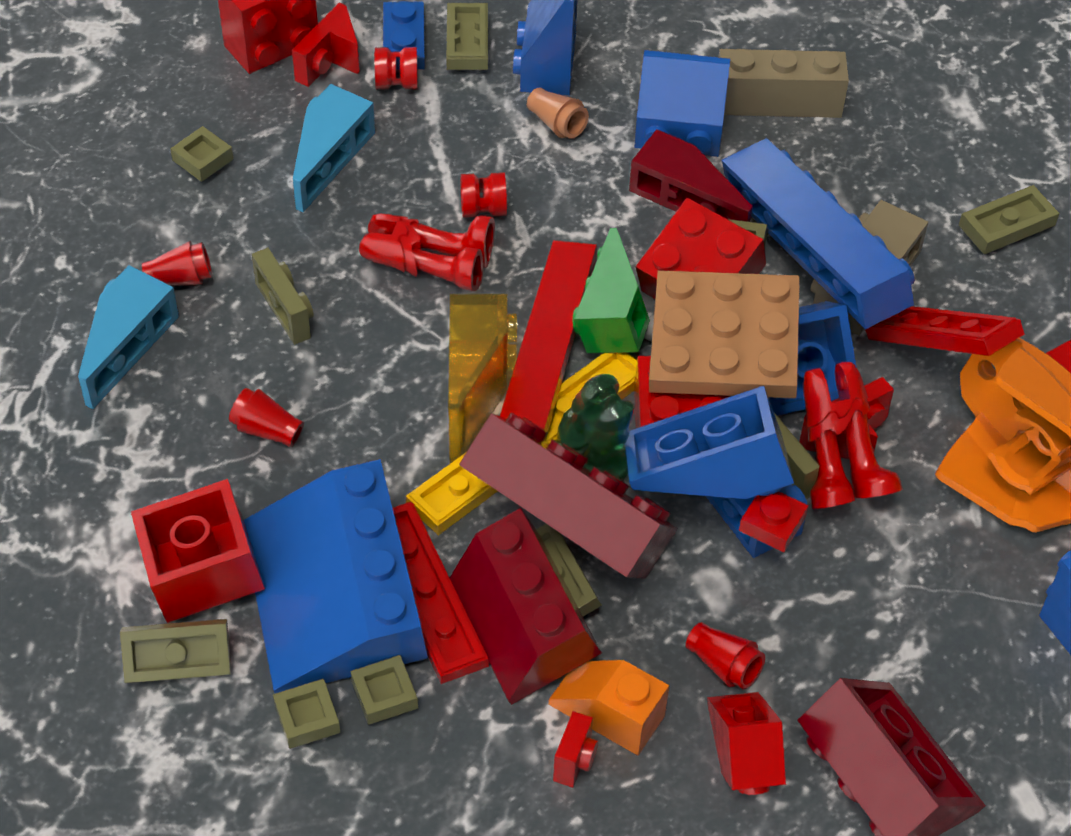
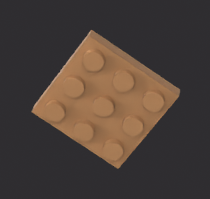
[649,271,800,398]

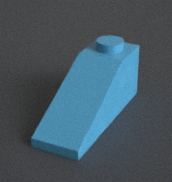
[293,84,375,212]
[78,265,179,409]

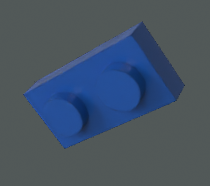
[383,1,425,70]

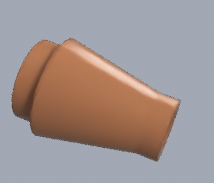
[527,88,589,138]

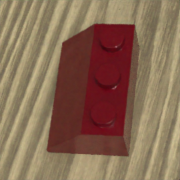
[449,508,602,705]
[797,678,986,836]

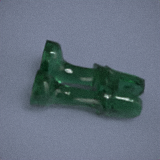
[557,374,634,481]

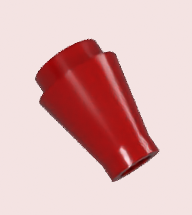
[142,241,213,286]
[229,388,304,447]
[686,622,765,689]

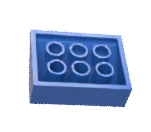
[244,459,428,693]

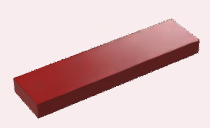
[865,306,1025,356]
[393,501,489,684]

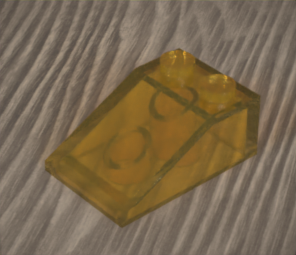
[448,294,517,463]

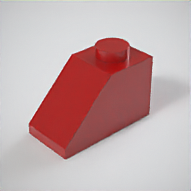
[707,692,786,795]

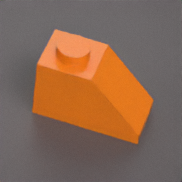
[548,660,669,756]

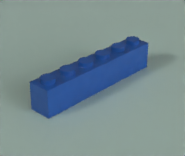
[722,138,915,329]

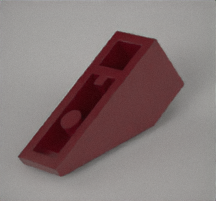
[629,129,753,222]

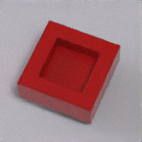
[739,491,809,552]
[553,711,599,788]

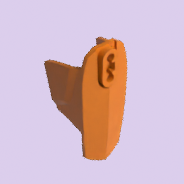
[935,338,1071,533]

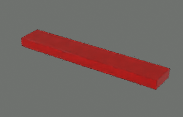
[500,240,597,441]

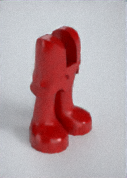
[359,213,495,291]
[803,362,903,509]

